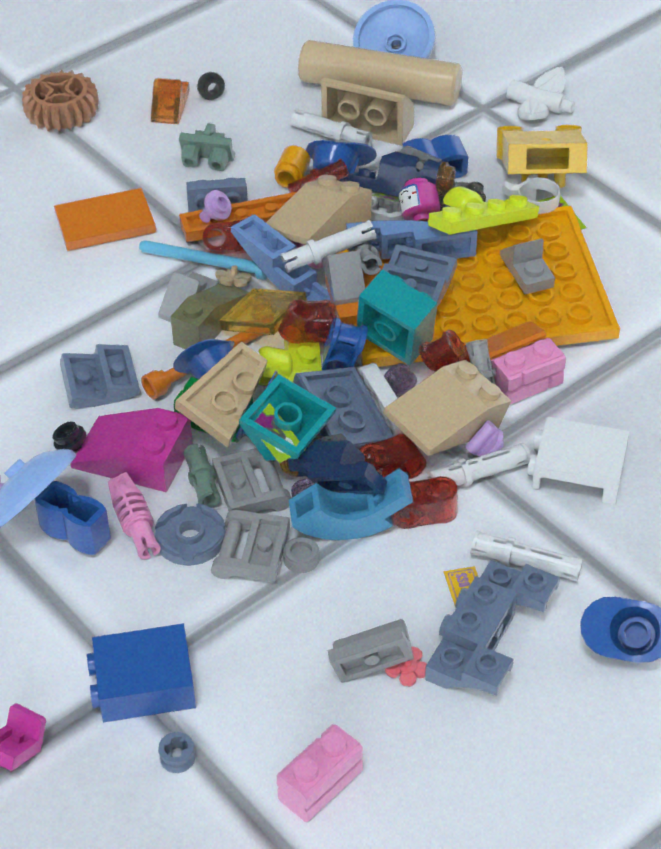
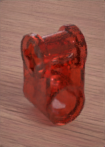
[202,219,246,254]
[278,299,343,344]
[419,329,470,372]
[359,433,427,479]
[393,476,458,529]

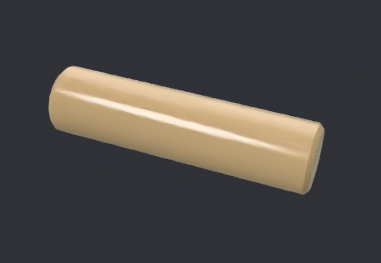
[298,40,462,106]

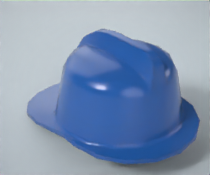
[306,140,377,181]
[173,339,234,379]
[580,597,661,663]

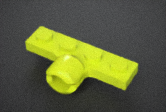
[428,186,539,235]
[258,320,322,387]

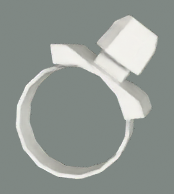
[502,174,560,214]

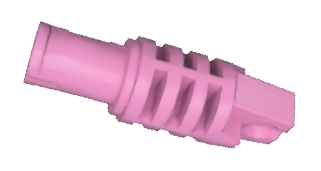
[108,472,161,560]

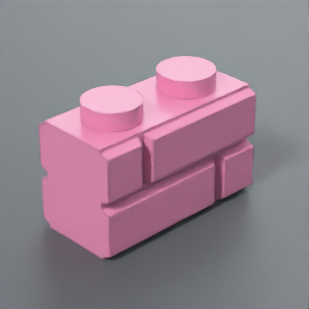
[491,338,566,404]
[277,724,363,822]

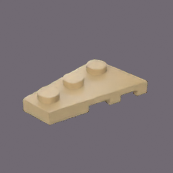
[175,342,268,448]

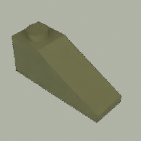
[170,284,250,349]

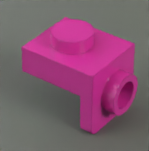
[0,703,46,771]

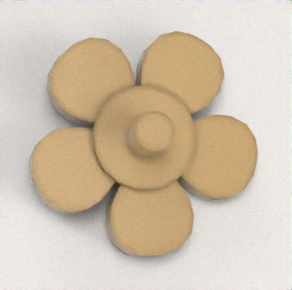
[215,266,251,287]

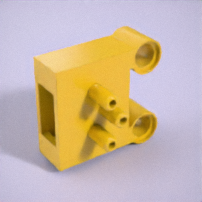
[496,125,588,188]

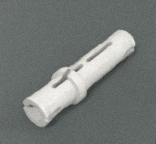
[290,108,373,146]
[281,220,377,273]
[427,443,530,493]
[470,531,583,582]

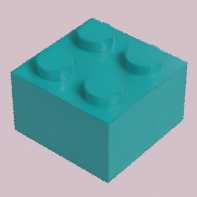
[357,269,438,366]

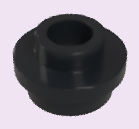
[52,421,86,452]

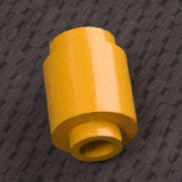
[274,145,310,188]

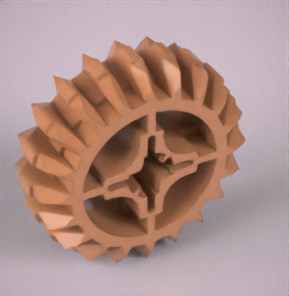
[22,70,99,132]

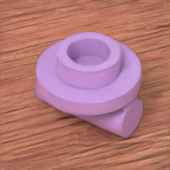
[199,190,231,222]
[465,420,504,457]

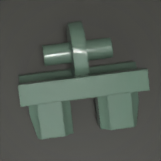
[179,123,235,171]

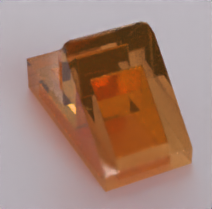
[151,78,190,125]

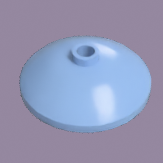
[353,0,435,59]
[0,449,77,528]

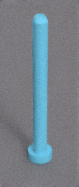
[139,240,267,280]

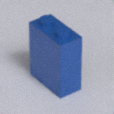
[86,623,196,723]

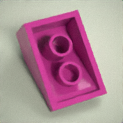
[70,408,193,492]

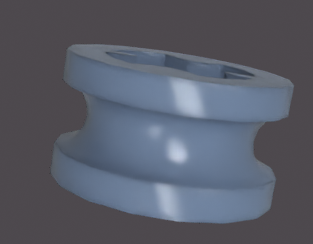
[158,732,195,773]

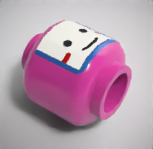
[398,178,440,222]

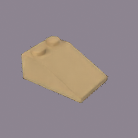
[266,175,372,245]
[383,360,511,456]

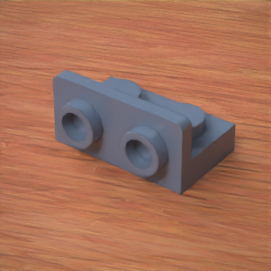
[186,178,248,212]

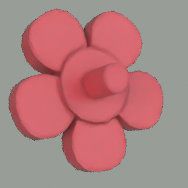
[385,646,427,686]

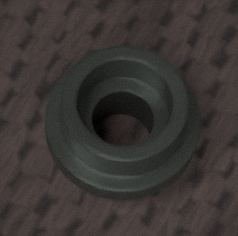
[197,72,225,100]

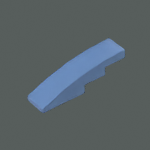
[231,214,334,321]
[346,220,477,259]

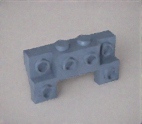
[425,560,560,696]

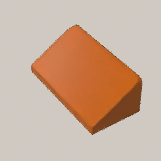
[487,321,546,360]

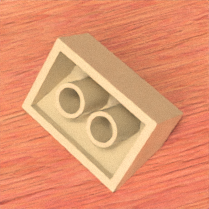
[321,77,414,146]

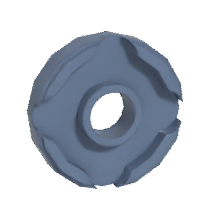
[154,503,226,566]

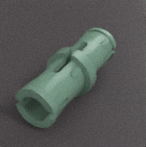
[184,444,221,508]

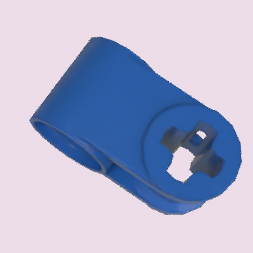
[322,317,368,370]

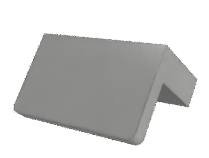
[327,619,414,683]

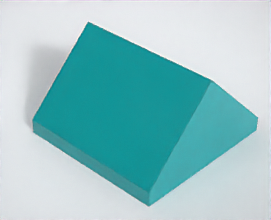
[239,374,337,461]

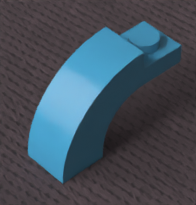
[289,468,413,540]

